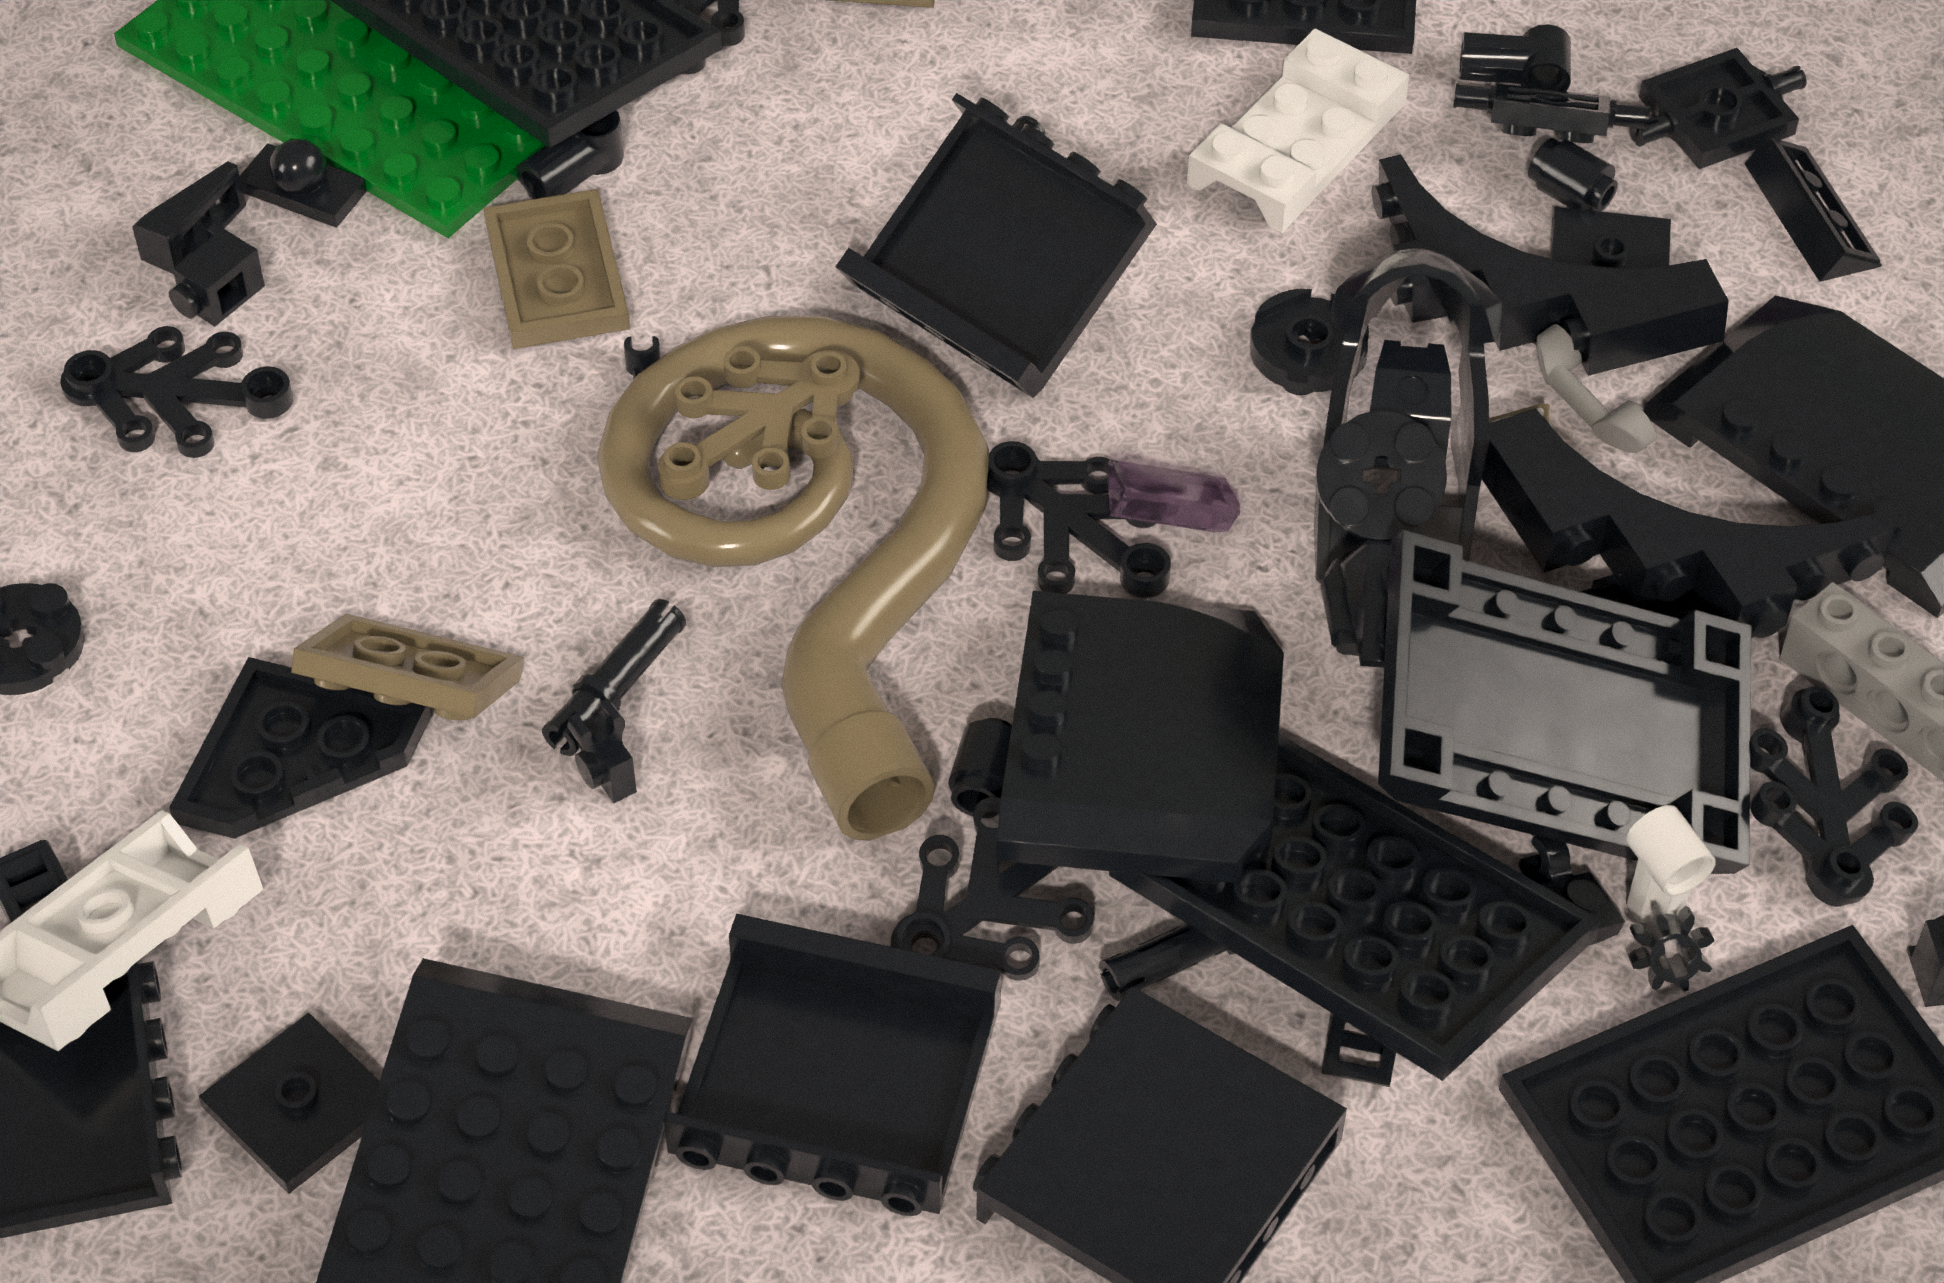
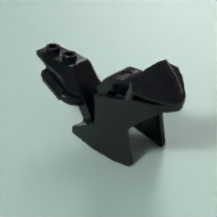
[1314,249,1502,668]

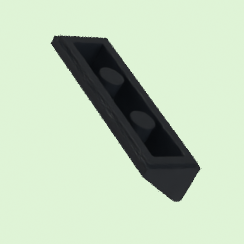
[1744,137,1882,282]

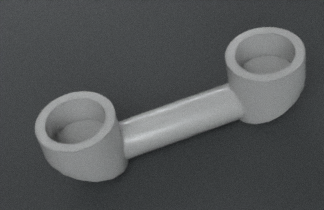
[1537,324,1657,453]

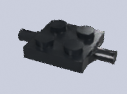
[1630,48,1807,169]
[1453,83,1651,143]

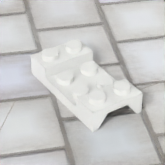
[1187,29,1409,233]
[0,810,264,1051]

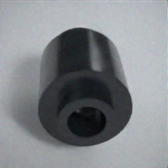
[1528,138,1618,211]
[948,718,1012,818]

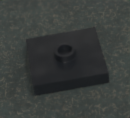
[1550,207,1671,268]
[199,1012,379,1194]

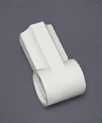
[1626,805,1716,923]

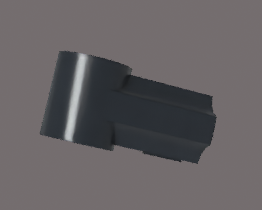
[1459,24,1571,92]
[516,110,624,199]

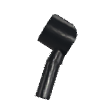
[624,336,661,379]

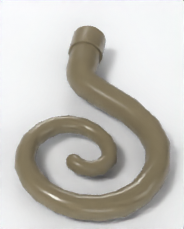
[597,316,989,841]

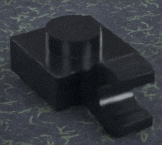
[568,698,637,803]
[1518,836,1625,945]

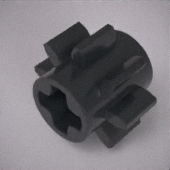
[1628,905,1714,992]

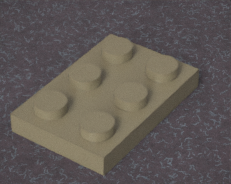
[483,189,630,349]
[291,613,524,720]

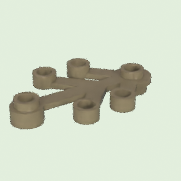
[658,346,860,500]

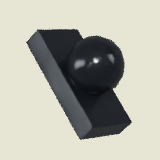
[240,138,367,228]

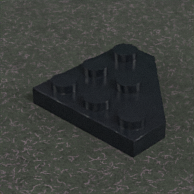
[169,657,431,839]

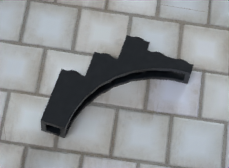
[1371,154,1729,376]
[1482,408,1895,638]

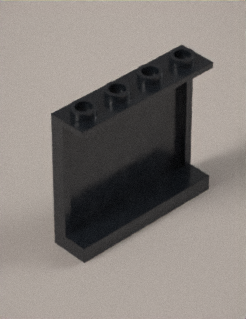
[835,93,1157,398]
[664,914,1001,1216]
[0,959,182,1239]
[973,986,1347,1283]

